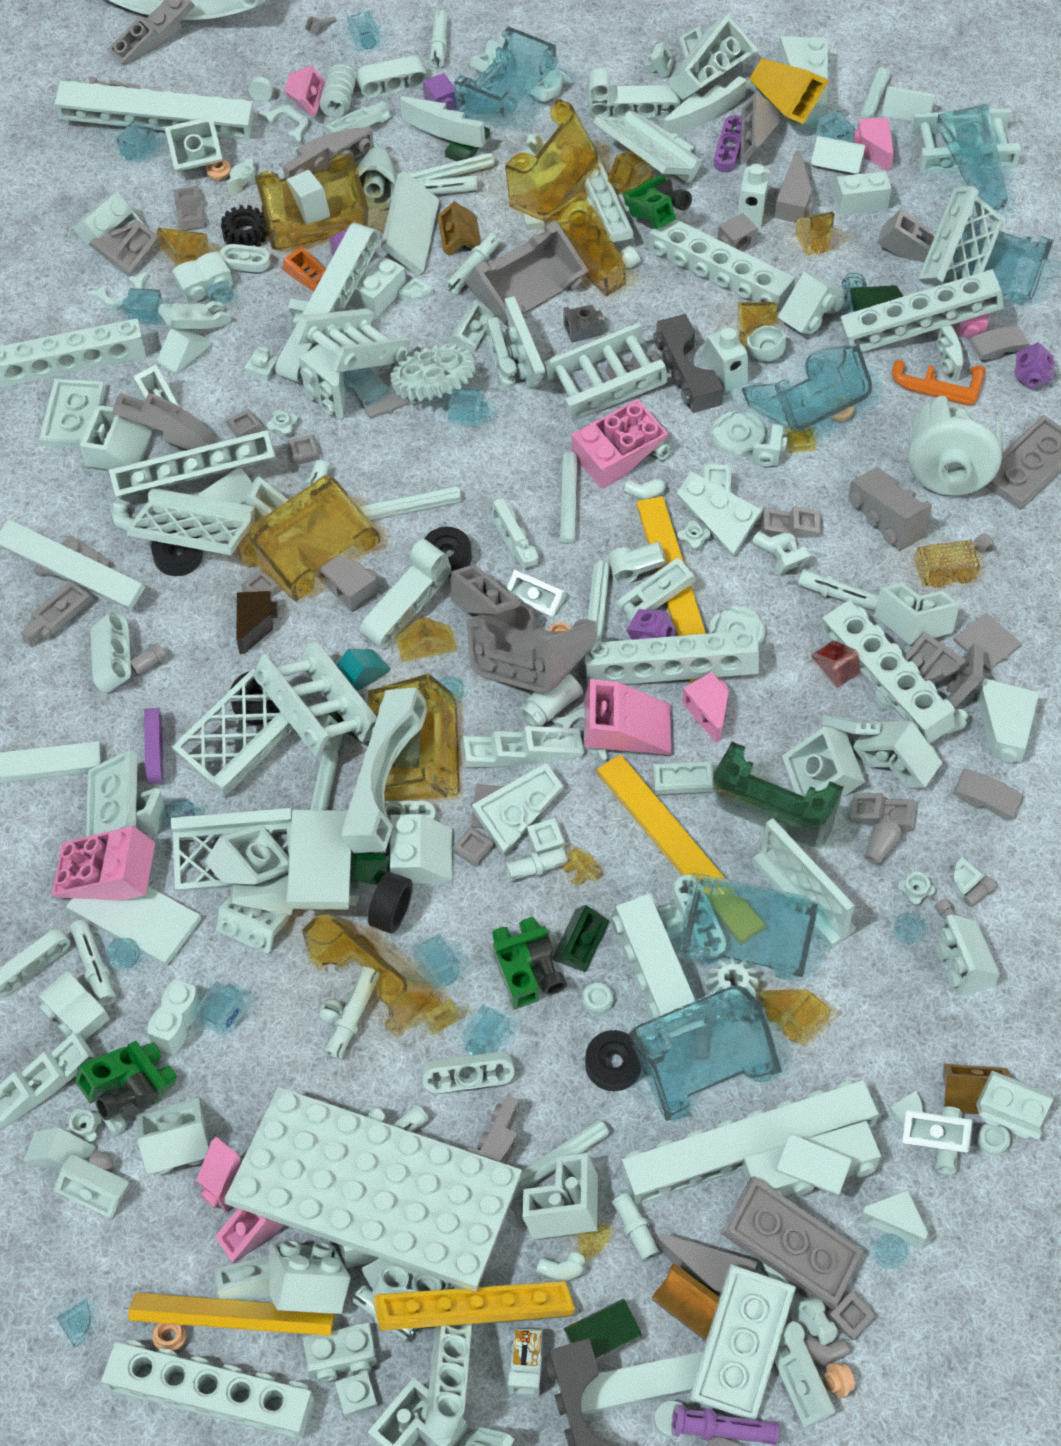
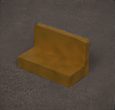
[437,201,481,255]
[943,1064,1011,1114]
[652,1263,719,1341]

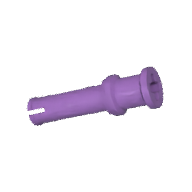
[671,1404,779,1445]

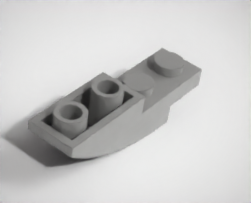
[108,0,195,66]
[283,127,374,184]
[112,393,219,450]
[466,1095,519,1164]

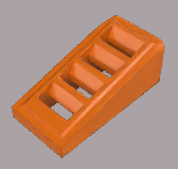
[282,246,326,292]

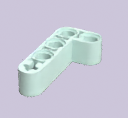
[588,68,682,119]
[359,539,451,649]

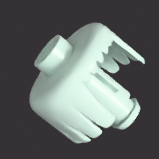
[908,396,1003,496]

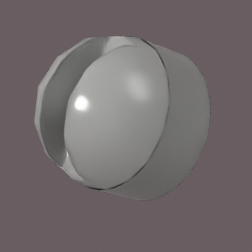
[89,1150,113,1173]

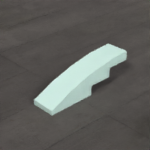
[664,76,747,134]
[400,96,485,148]
[460,726,584,767]
[231,875,359,915]
[0,1033,95,1130]

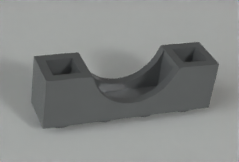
[653,314,724,413]
[545,1338,620,1446]

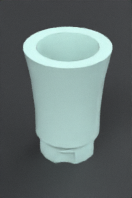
[519,673,583,727]

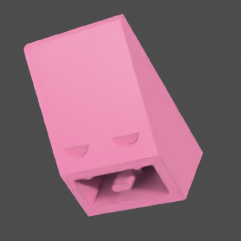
[571,399,668,489]
[584,679,671,755]
[51,826,155,901]

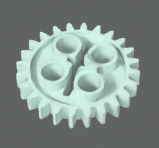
[390,344,476,401]

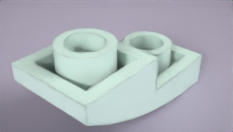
[936,325,963,383]

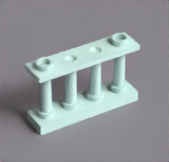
[911,108,1021,173]
[292,308,411,372]
[544,323,667,421]
[253,642,377,757]

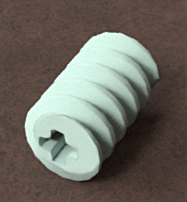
[319,64,357,117]

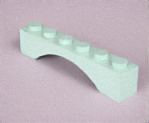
[340,688,429,853]

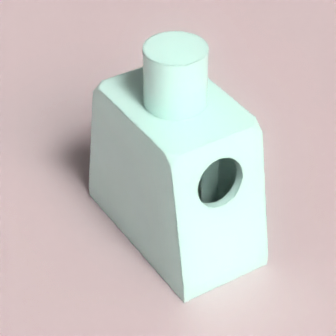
[737,164,770,227]
[702,328,748,393]

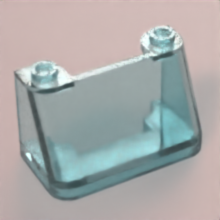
[454,26,558,118]
[944,220,1054,305]
[742,344,873,431]
[680,873,819,980]
[629,986,782,1121]

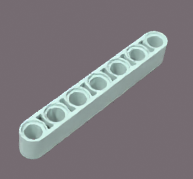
[275,223,380,383]

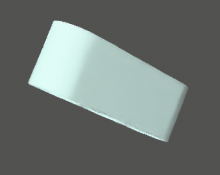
[356,56,428,98]
[90,610,131,693]

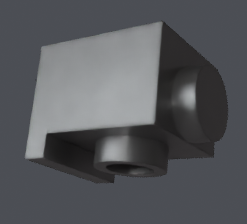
[563,304,604,343]

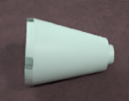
[349,147,397,211]

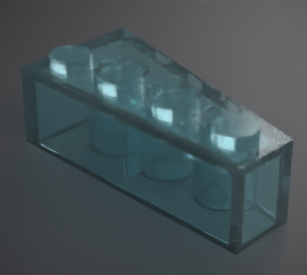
[936,103,1008,210]

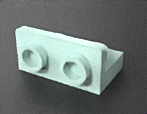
[216,896,290,954]
[976,1071,1053,1140]
[303,1322,377,1383]

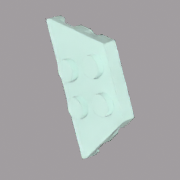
[505,296,545,388]

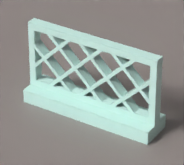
[594,111,702,183]
[918,186,1004,287]
[127,488,255,555]
[172,668,294,798]
[171,808,292,892]
[752,818,856,949]

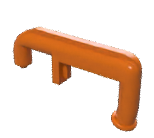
[892,360,986,405]

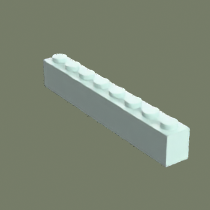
[55,80,254,139]
[621,1080,879,1205]

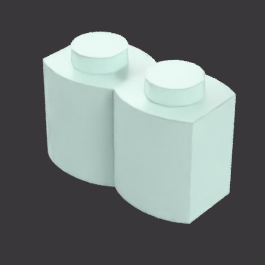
[172,252,233,303]
[37,971,110,1041]
[148,979,200,1055]

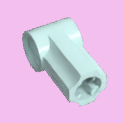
[609,541,666,584]

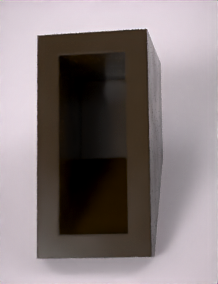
[236,591,278,654]

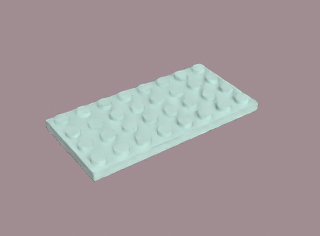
[225,1087,522,1292]

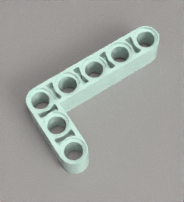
[372,1264,472,1440]

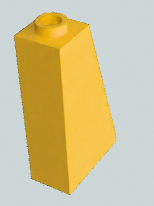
[749,58,829,124]

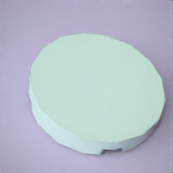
[712,411,765,457]
[709,606,765,649]

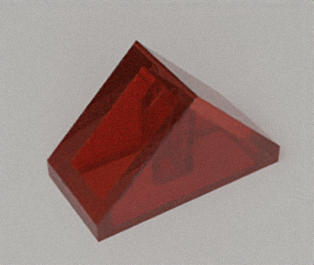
[811,640,860,688]

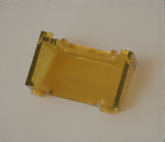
[505,99,598,222]
[254,154,369,250]
[248,475,380,602]
[367,673,460,801]
[302,914,433,1038]

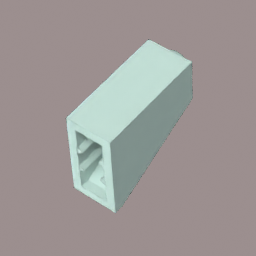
[976,678,1039,763]

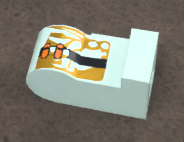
[508,1327,543,1396]

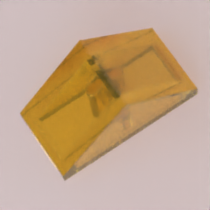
[737,302,779,348]
[396,616,457,663]

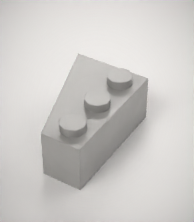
[848,467,932,551]

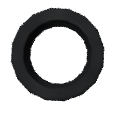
[368,872,413,934]

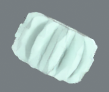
[706,957,759,1012]

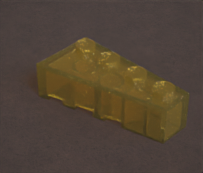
[543,190,626,297]

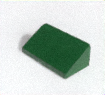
[850,285,903,312]
[350,850,390,885]
[553,905,609,973]
[563,1298,642,1360]

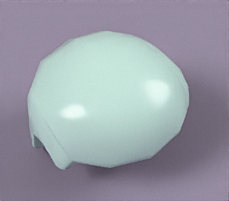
[747,326,786,362]

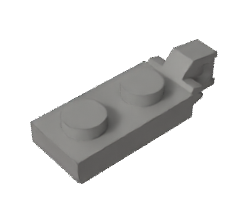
[21,581,92,647]

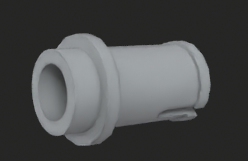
[130,643,166,676]

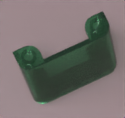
[712,741,844,847]

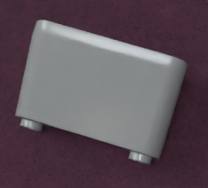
[465,220,589,324]
[466,603,597,693]

